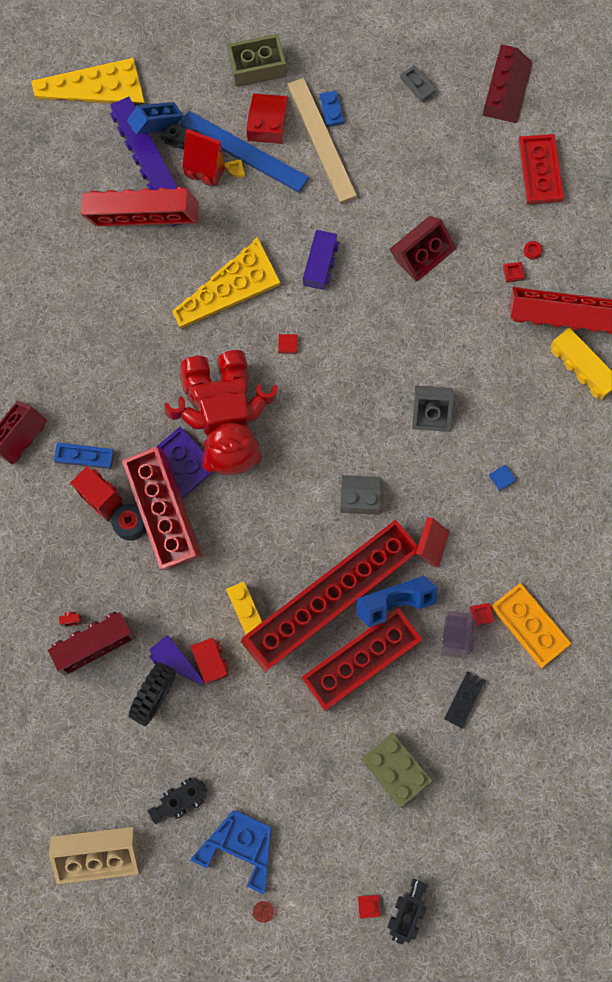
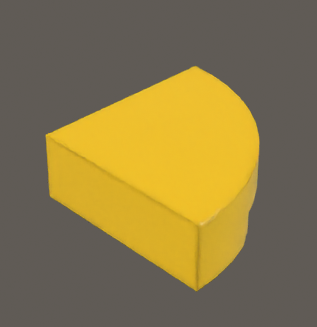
[224,159,245,178]

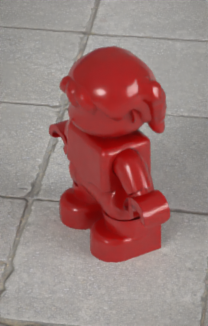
[164,350,277,476]

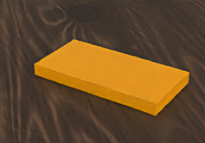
[490,582,572,668]

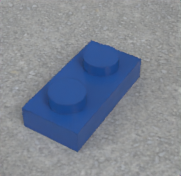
[319,91,344,127]

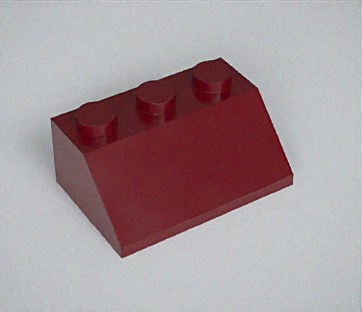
[390,216,456,282]
[0,401,48,465]

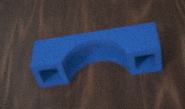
[357,576,437,627]

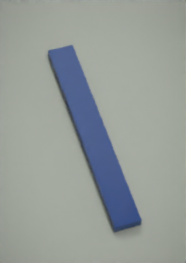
[179,111,309,193]

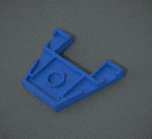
[190,810,271,894]

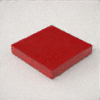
[416,517,449,567]

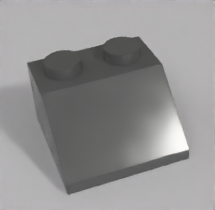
[412,385,454,432]
[340,475,380,515]

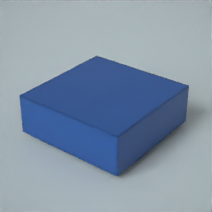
[489,465,516,491]

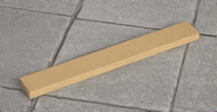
[288,78,357,204]

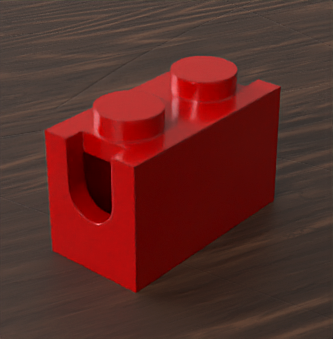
[191,637,230,685]

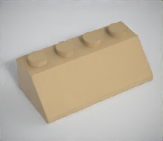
[49,827,139,884]

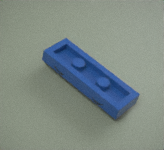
[54,442,114,469]

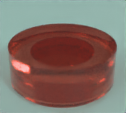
[253,901,274,923]

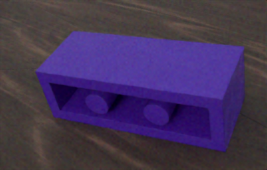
[303,229,340,290]

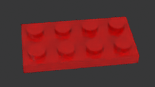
[518,134,564,204]

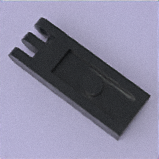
[444,671,485,729]

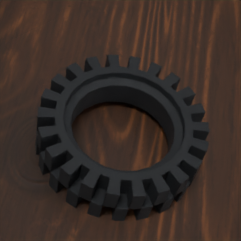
[128,662,176,727]

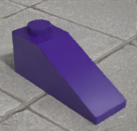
[149,635,205,686]

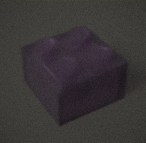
[441,611,475,659]

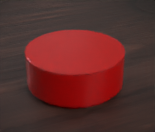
[523,241,542,260]

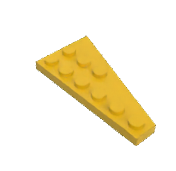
[31,58,145,105]
[172,237,280,329]

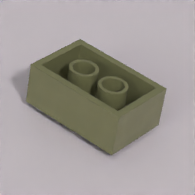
[227,34,287,86]
[360,732,432,808]

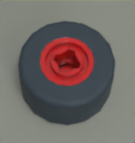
[111,504,146,541]

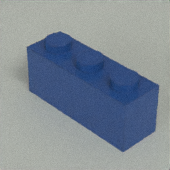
[127,102,184,135]

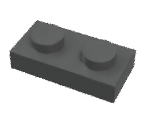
[400,65,436,103]

